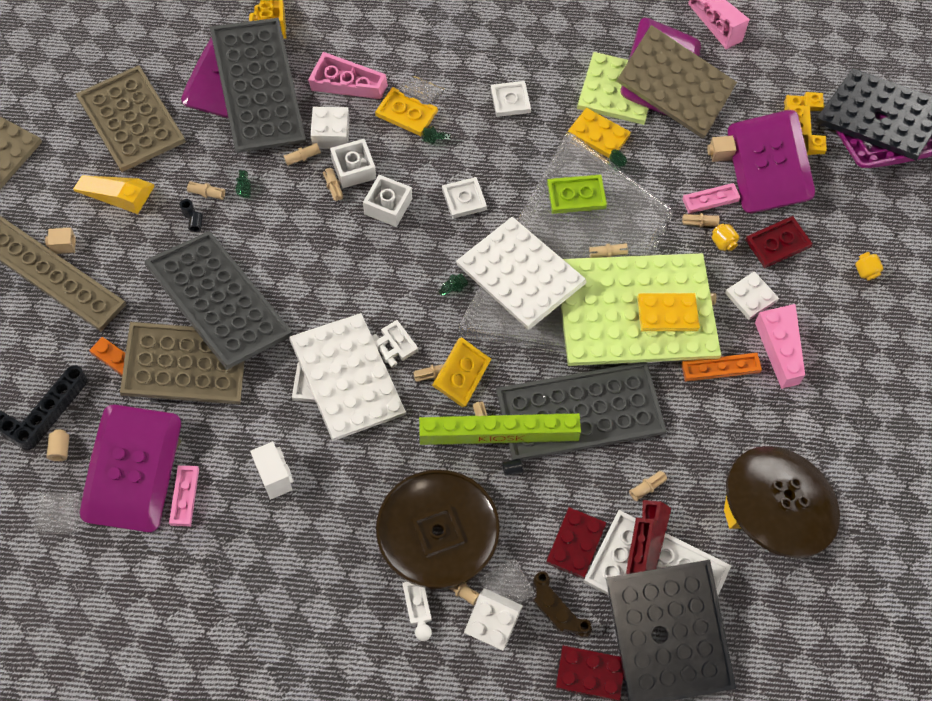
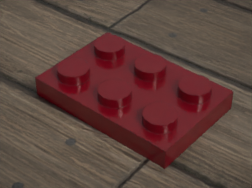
[745,216,813,268]
[546,507,607,579]
[555,645,623,701]

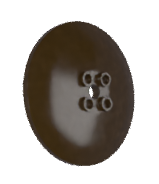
[726,446,840,558]
[376,470,500,589]

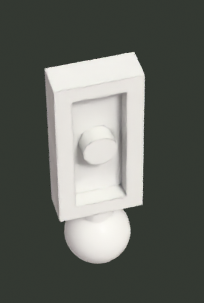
[402,582,432,641]

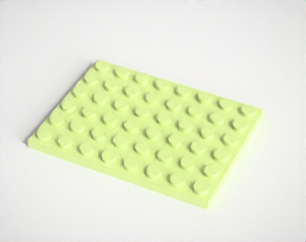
[560,253,721,366]

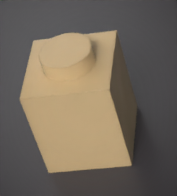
[707,136,736,162]
[45,227,76,254]

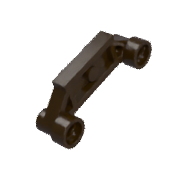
[533,571,592,639]

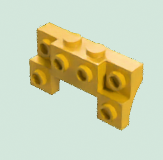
[784,92,827,156]

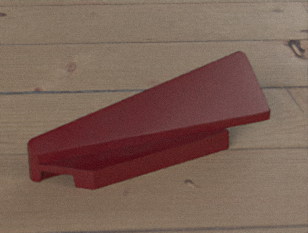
[626,500,671,574]

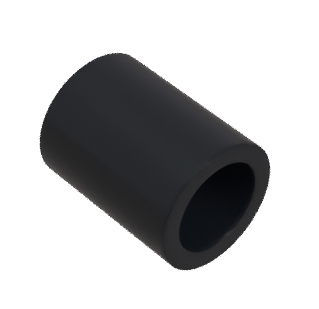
[180,199,195,218]
[188,211,203,232]
[502,459,523,476]

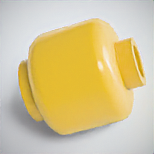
[712,224,739,251]
[855,252,884,281]

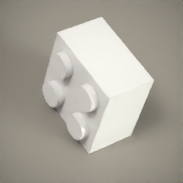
[311,107,350,148]
[330,139,376,189]
[363,175,412,227]
[250,442,294,500]
[464,588,523,650]

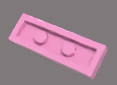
[682,183,740,214]
[169,465,199,527]

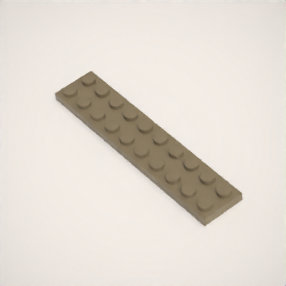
[0,216,127,332]

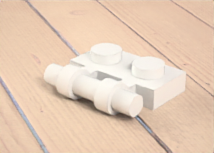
[372,320,418,368]

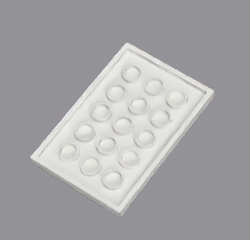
[456,217,586,330]
[289,313,406,441]
[583,510,732,596]

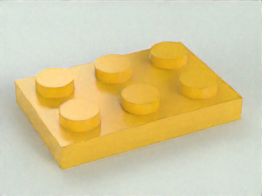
[375,87,438,136]
[567,108,631,160]
[637,293,700,331]
[432,337,491,407]

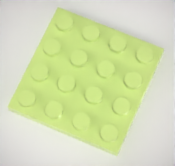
[577,52,649,125]

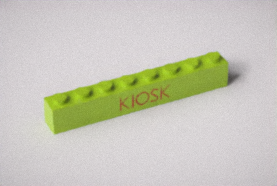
[419,413,581,445]

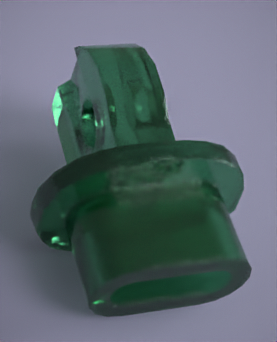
[422,126,451,145]
[609,149,627,170]
[235,170,251,199]
[439,274,468,296]

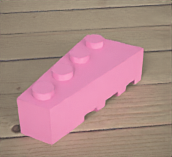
[688,0,750,49]
[308,52,388,99]
[755,304,805,389]

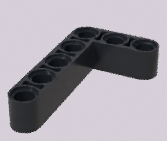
[0,365,88,450]

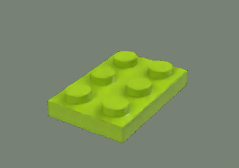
[547,174,607,214]

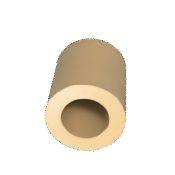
[47,429,70,461]

